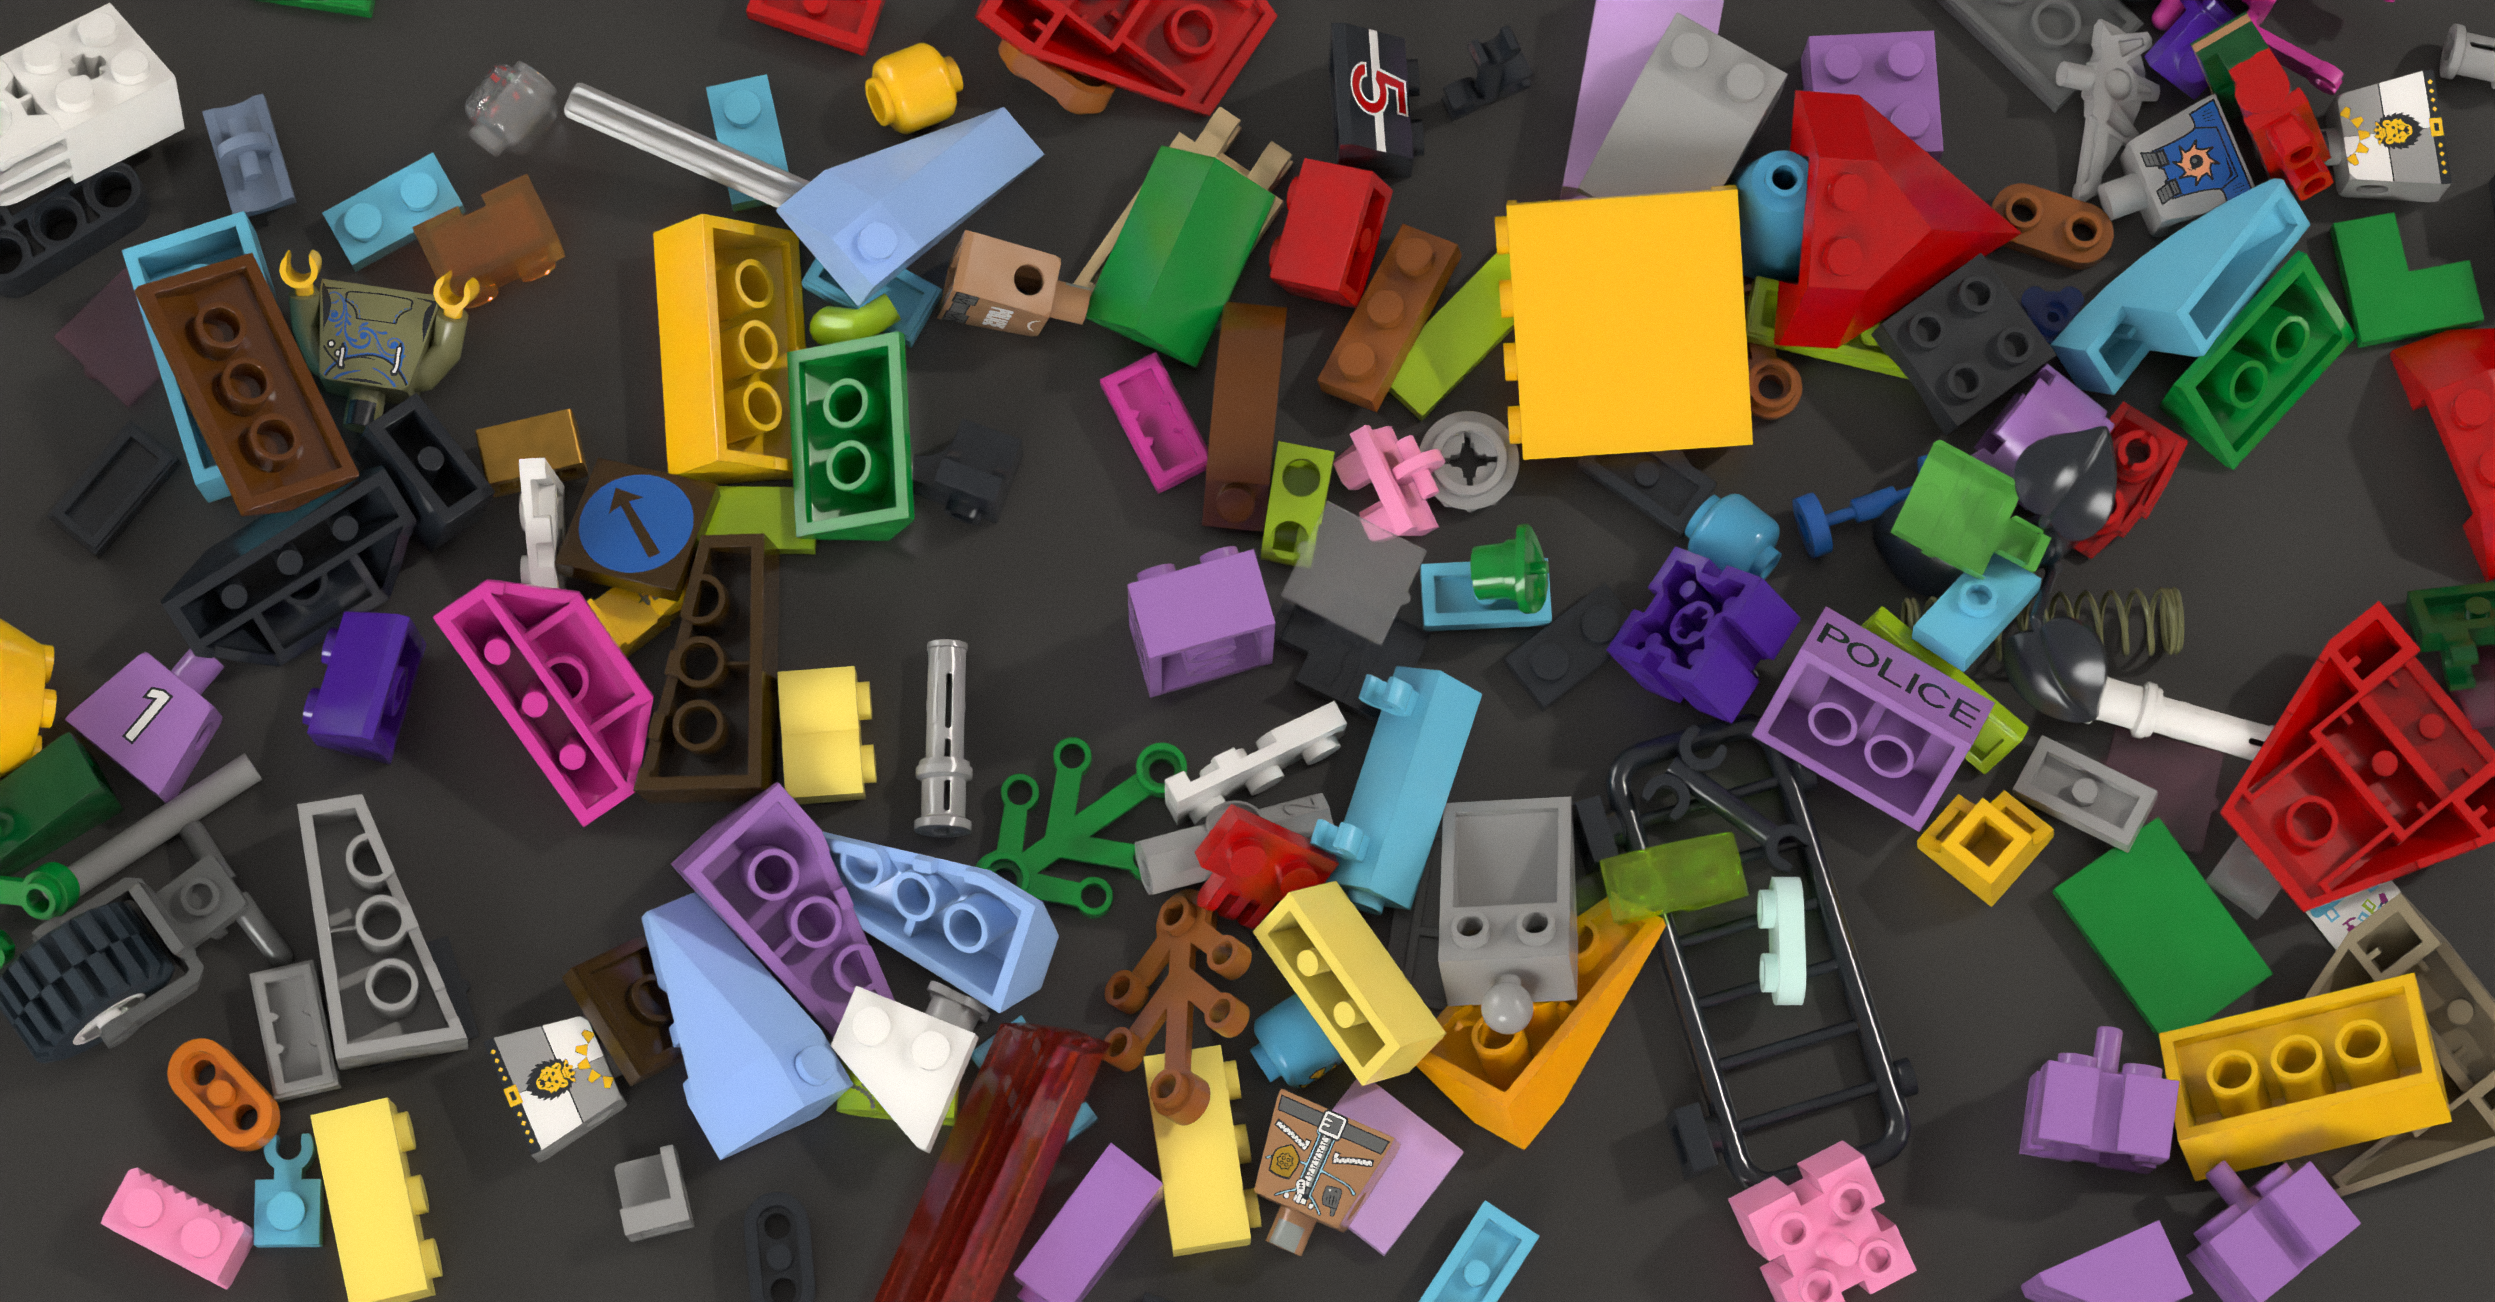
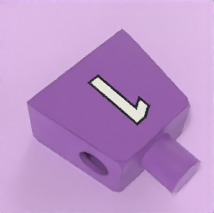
[65,649,224,803]

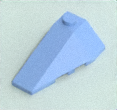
[776,107,1045,307]
[823,832,1059,1013]
[641,892,853,1160]

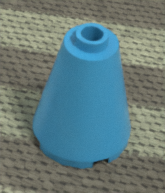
[1728,151,1809,281]

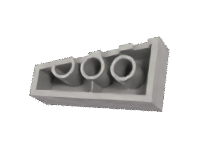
[297,794,469,1070]

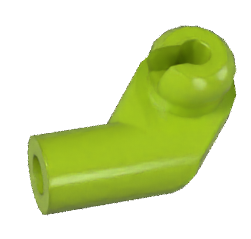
[809,293,901,345]

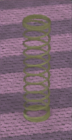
[1901,586,2184,664]

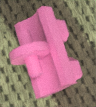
[1333,425,1445,542]

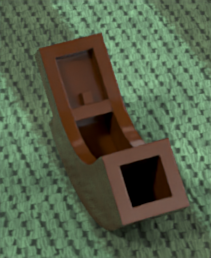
[1202,302,1287,532]

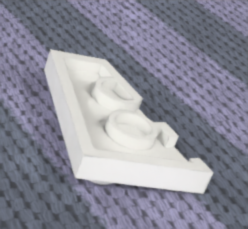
[1165,701,1347,826]

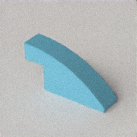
[2050,178,2311,395]

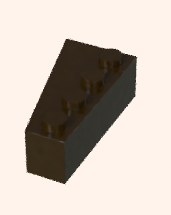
[633,533,780,804]

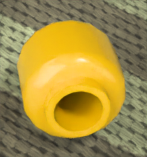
[865,43,963,134]

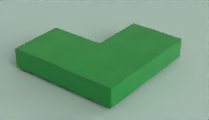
[2329,212,2484,348]

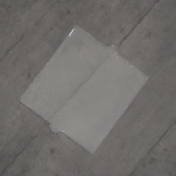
[1280,501,1427,646]

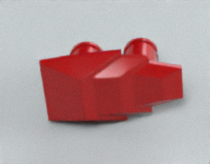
[2073,401,2188,560]

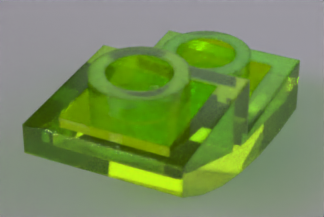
[1599,832,1749,926]

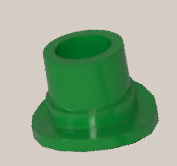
[1470,524,1549,614]

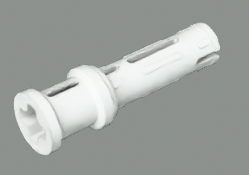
[2086,677,2274,761]

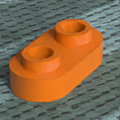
[167,1038,280,1152]

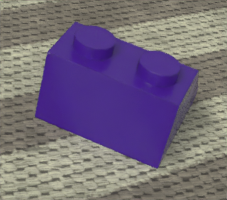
[302,611,427,765]

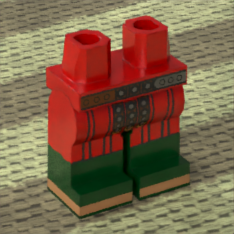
[2190,11,2334,201]

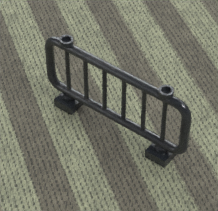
[1573,714,1918,1190]

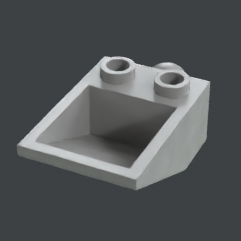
[1438,796,1578,1034]

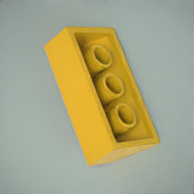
[653,214,806,484]
[2159,973,2452,1181]

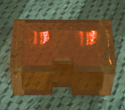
[412,174,566,309]

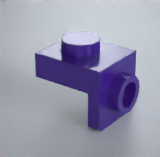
[2144,0,2237,100]

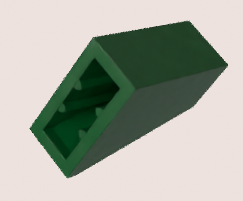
[0,732,124,877]

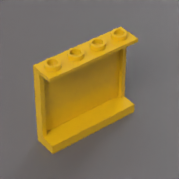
[1495,185,1753,460]

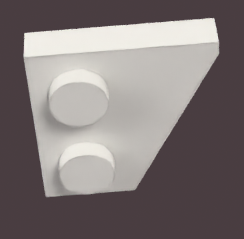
[519,458,567,589]
[831,986,979,1154]

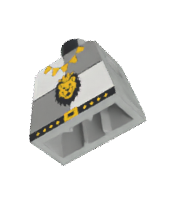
[2320,70,2452,202]
[483,1016,627,1163]

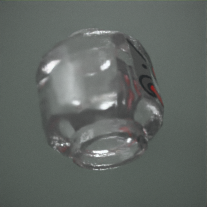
[465,61,558,157]

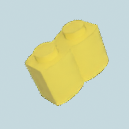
[777,666,877,805]

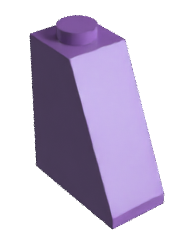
[1014,1143,1163,1302]

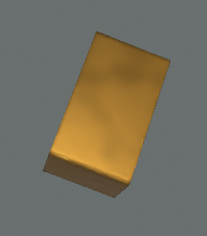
[475,409,588,497]

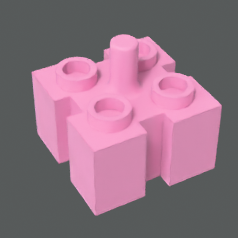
[1728,1140,1917,1302]

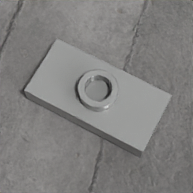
[249,959,342,1102]

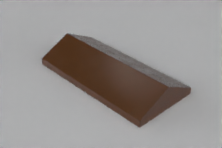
[134,253,359,517]

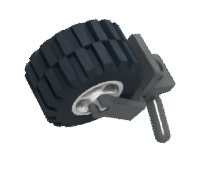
[0,821,293,1063]

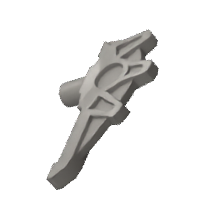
[2056,19,2160,202]

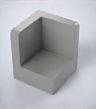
[614,1144,695,1242]

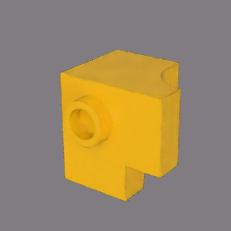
[1917,790,2054,907]

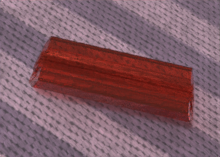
[874,1022,1112,1302]

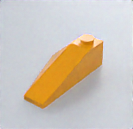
[1416,893,1666,1150]

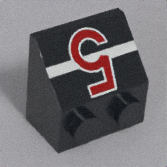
[1328,22,1424,179]

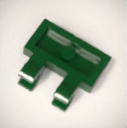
[2405,582,2495,691]

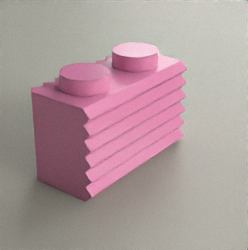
[101,1167,254,1290]

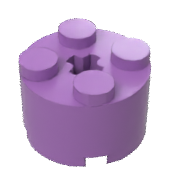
[1971,363,2115,510]

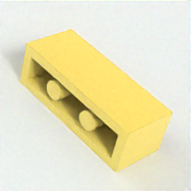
[1253,881,1447,1086]
[1143,1045,1262,1257]
[310,1097,443,1302]

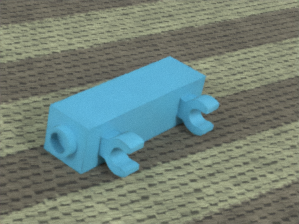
[1310,666,1482,915]

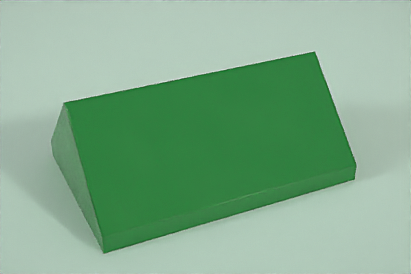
[1085,145,1276,368]
[2158,250,2356,470]
[787,331,915,541]

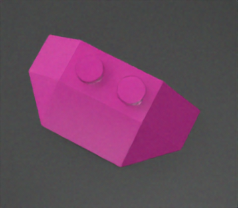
[433,579,654,827]

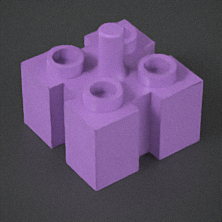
[2019,1026,2179,1174]
[2186,1161,2361,1302]

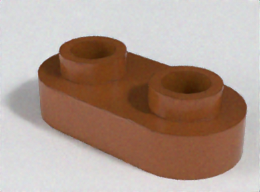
[998,39,1116,115]
[1991,183,2114,270]

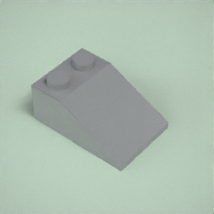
[1577,12,1788,198]

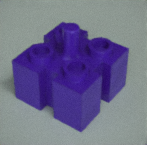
[1606,546,1801,724]

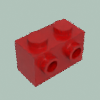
[1269,158,1393,308]

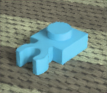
[254,1133,324,1248]

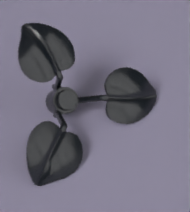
[1872,426,2117,723]

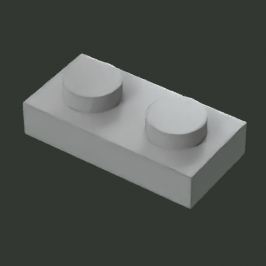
[2012,735,2158,853]

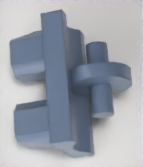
[202,93,297,217]

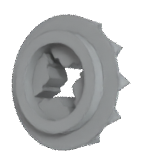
[1419,411,1519,513]

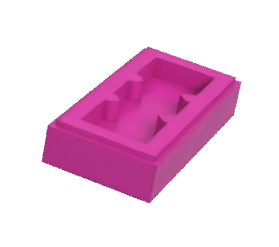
[1100,352,1208,494]

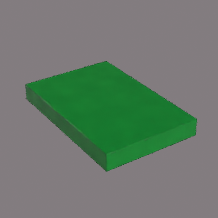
[2052,817,2273,1041]

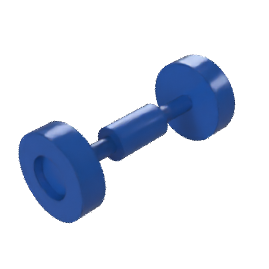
[1792,454,1928,559]

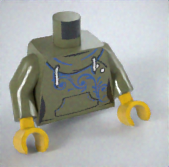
[279,250,480,434]

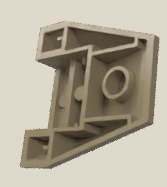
[2282,892,2495,1197]

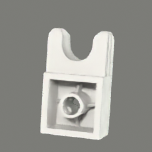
[0,3,185,206]

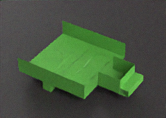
[1891,440,2051,579]

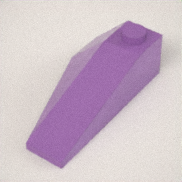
[671,782,895,1039]

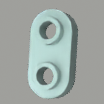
[1757,877,1806,1005]

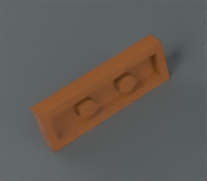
[1317,224,1462,413]

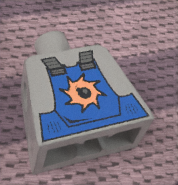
[2098,94,2255,237]

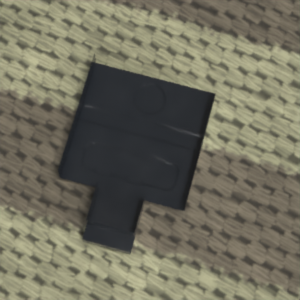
[1274,590,1430,723]

